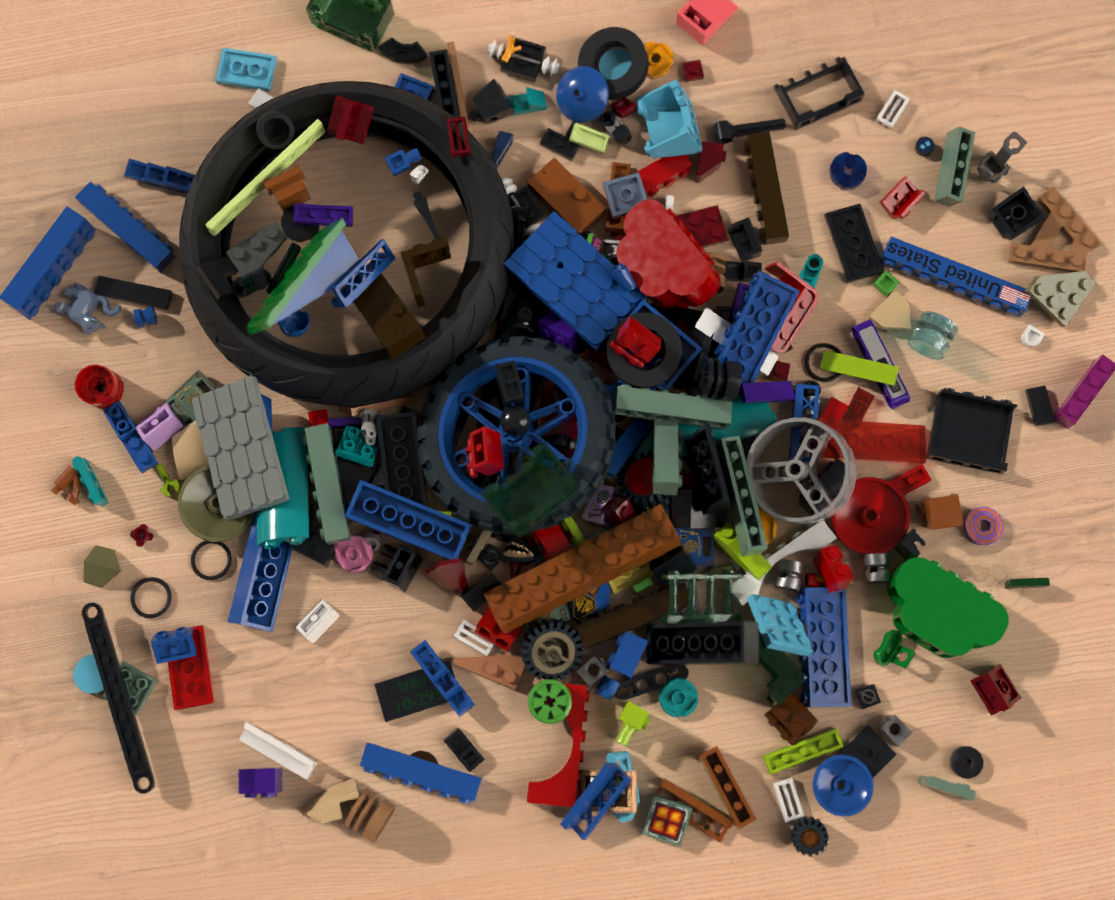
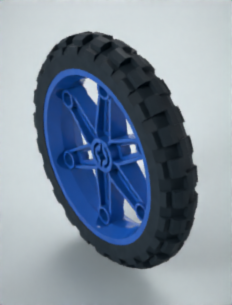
[417,336,616,535]

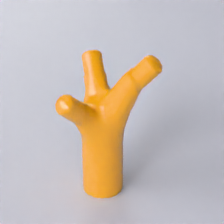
[501,35,521,63]

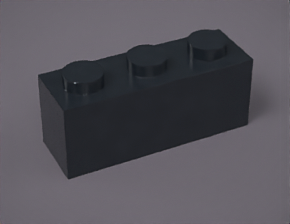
[798,458,845,516]

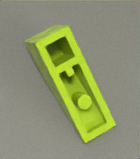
[714,522,772,580]

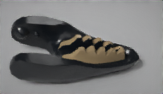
[479,532,539,563]

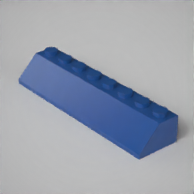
[227,481,309,632]

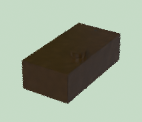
[352,273,426,359]

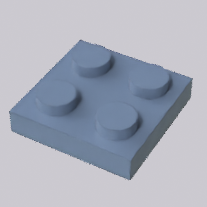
[603,173,647,219]

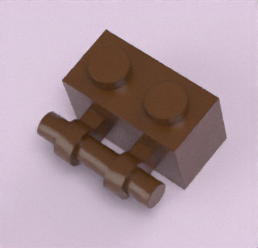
[764,691,818,745]

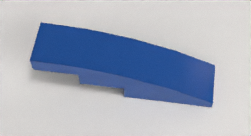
[124,158,195,194]
[410,640,475,717]

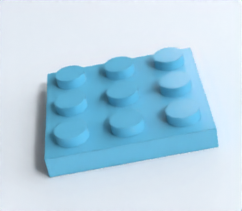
[747,594,813,657]

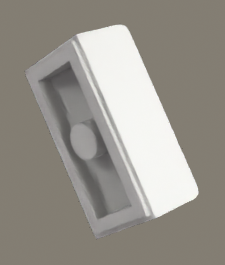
[296,599,340,643]

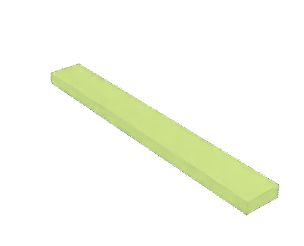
[205,119,325,236]

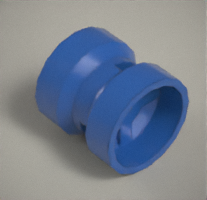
[133,306,158,328]

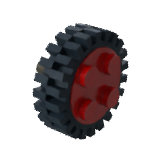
[617,451,679,512]

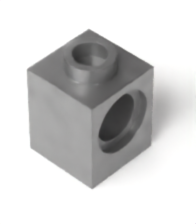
[577,656,608,687]
[878,715,912,747]

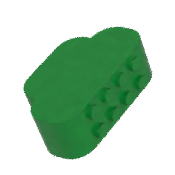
[887,557,1009,658]

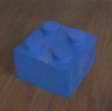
[607,631,648,680]

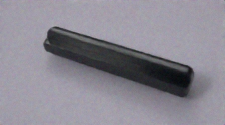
[266,242,301,295]

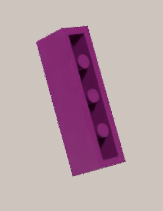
[1054,354,1115,429]

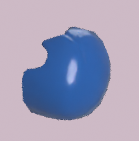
[278,310,310,337]

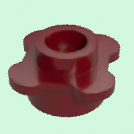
[130,524,154,547]

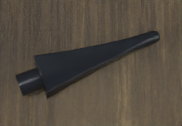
[413,191,439,239]

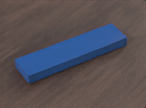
[606,418,653,478]

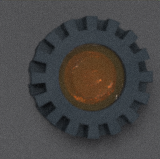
[791,816,829,857]

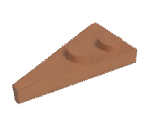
[338,395,414,418]
[452,654,525,690]

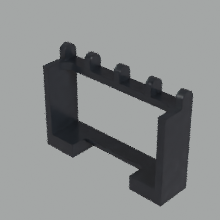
[774,57,865,130]

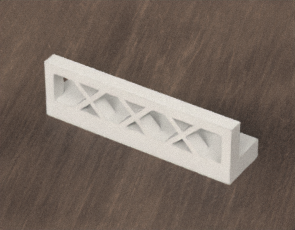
[239,722,318,780]

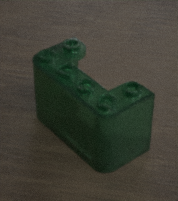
[306,0,394,52]
[481,442,580,537]
[752,621,804,707]

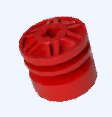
[74,364,125,409]

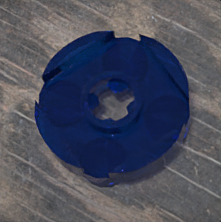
[829,152,867,190]

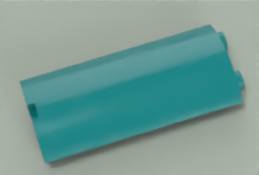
[651,382,777,458]
[257,427,309,549]

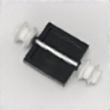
[487,37,560,82]
[502,178,547,236]

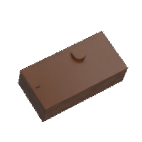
[527,157,606,235]

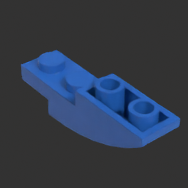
[103,401,159,474]

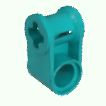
[798,254,823,288]

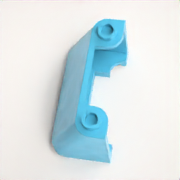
[636,79,702,159]

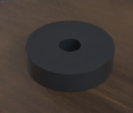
[950,746,983,779]

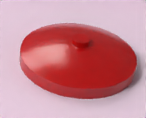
[831,477,910,555]

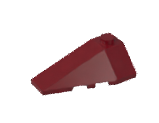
[425,558,469,594]

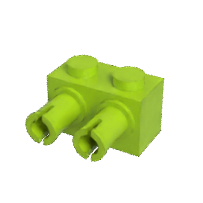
[615,701,651,747]

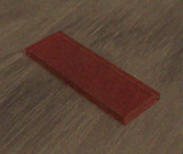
[814,418,926,464]

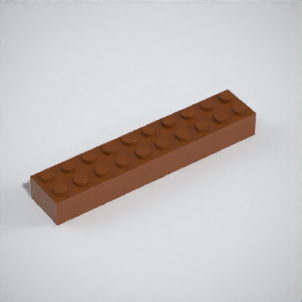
[484,504,681,634]

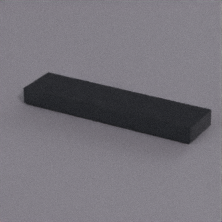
[94,276,173,310]

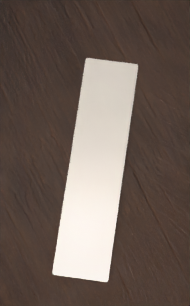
[695,308,779,376]

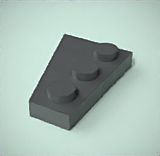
[226,221,288,276]

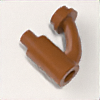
[51,465,81,506]

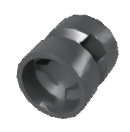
[864,553,891,584]
[775,559,804,592]

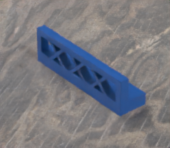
[330,239,396,308]
[789,384,819,462]
[560,763,632,840]

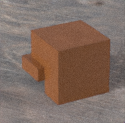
[263,165,311,213]
[916,493,963,530]

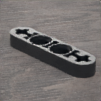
[615,665,689,700]

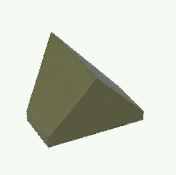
[84,545,121,587]

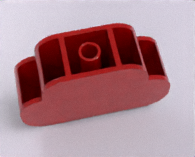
[616,199,720,308]

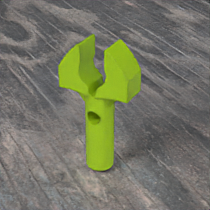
[155,464,181,498]

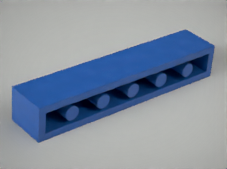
[75,181,175,273]
[359,742,482,804]

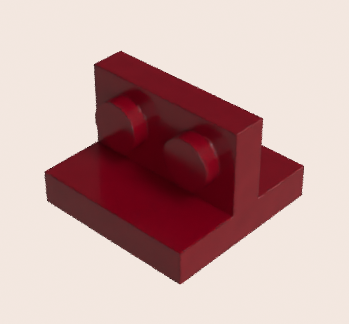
[327,95,374,145]
[970,663,1021,716]

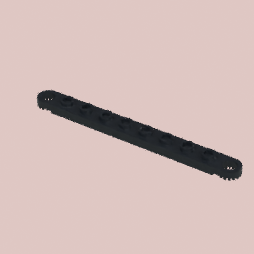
[81,602,155,794]

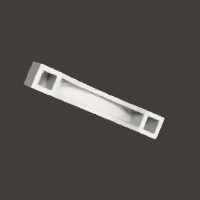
[727,520,836,607]

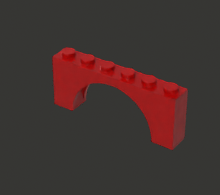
[527,681,590,807]

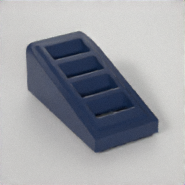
[491,131,514,169]

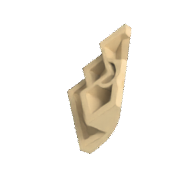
[172,420,209,480]
[302,778,359,823]

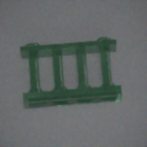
[660,569,742,624]

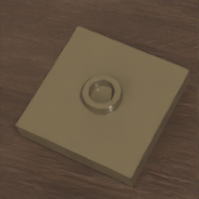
[465,530,492,566]

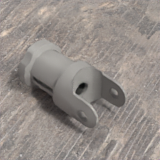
[359,408,378,446]

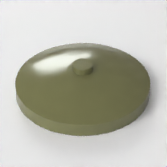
[177,465,255,542]

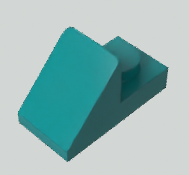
[508,88,547,116]

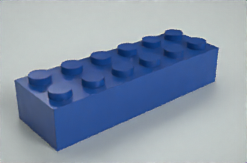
[0,206,96,320]
[345,480,471,560]

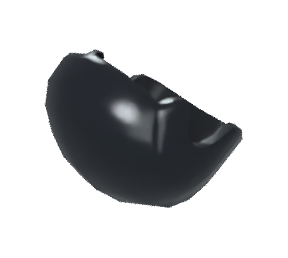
[500,404,530,437]

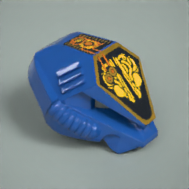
[570,582,610,622]

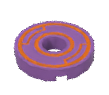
[964,507,1004,545]

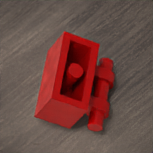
[609,316,661,369]
[466,426,504,478]

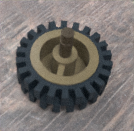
[520,618,584,680]

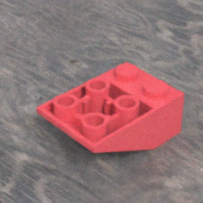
[676,0,739,46]

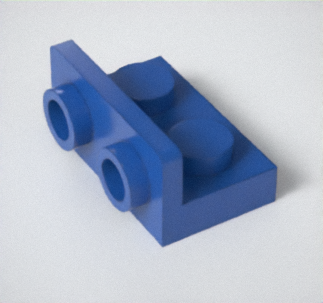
[151,627,197,664]

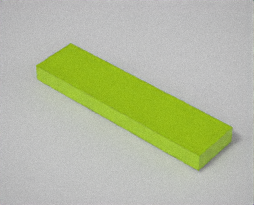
[819,350,899,386]
[762,728,844,775]

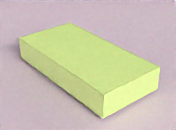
[569,123,610,154]

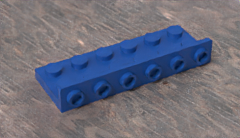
[714,271,800,392]
[796,588,852,708]

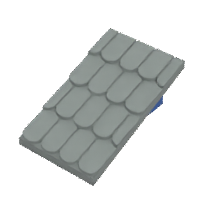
[192,375,290,521]

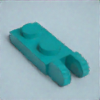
[72,456,108,507]

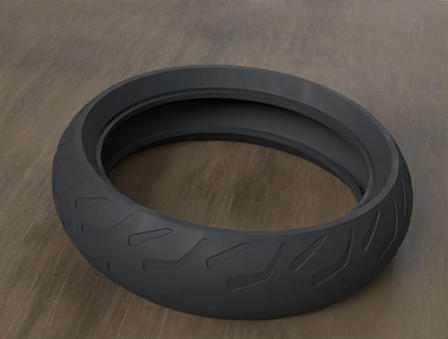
[179,81,515,406]

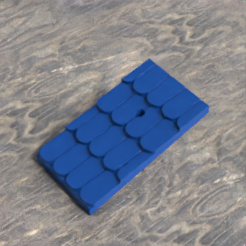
[504,211,646,351]

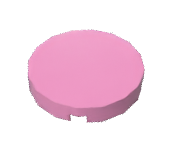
[335,534,373,573]

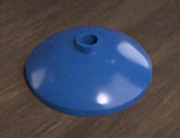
[556,66,609,123]
[812,755,873,817]

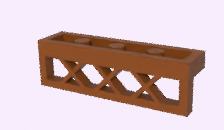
[652,779,734,843]

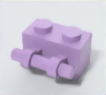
[136,402,185,451]

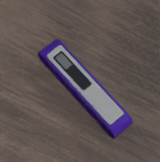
[851,319,910,409]

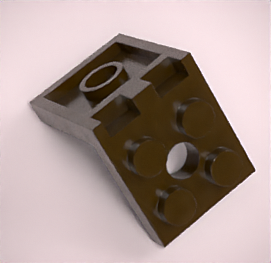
[401,238,451,307]

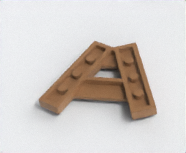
[1008,187,1101,272]

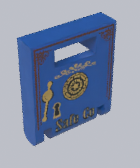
[674,528,715,566]

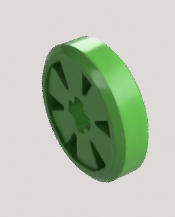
[528,679,572,724]

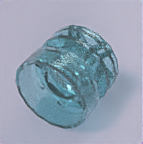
[907,311,959,360]

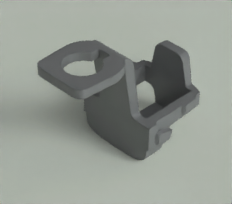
[977,132,1027,183]

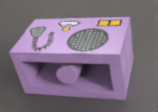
[582,485,623,530]

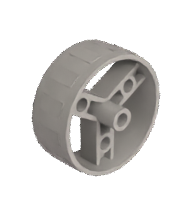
[746,417,857,524]

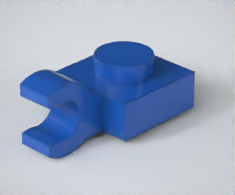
[385,148,422,176]

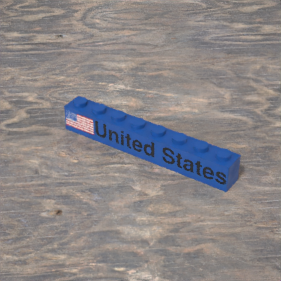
[880,236,1031,317]

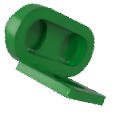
[873,630,915,669]

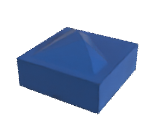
[594,675,620,701]

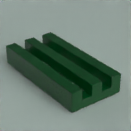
[1005,578,1050,589]

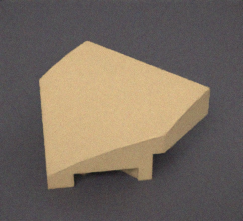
[869,291,912,333]

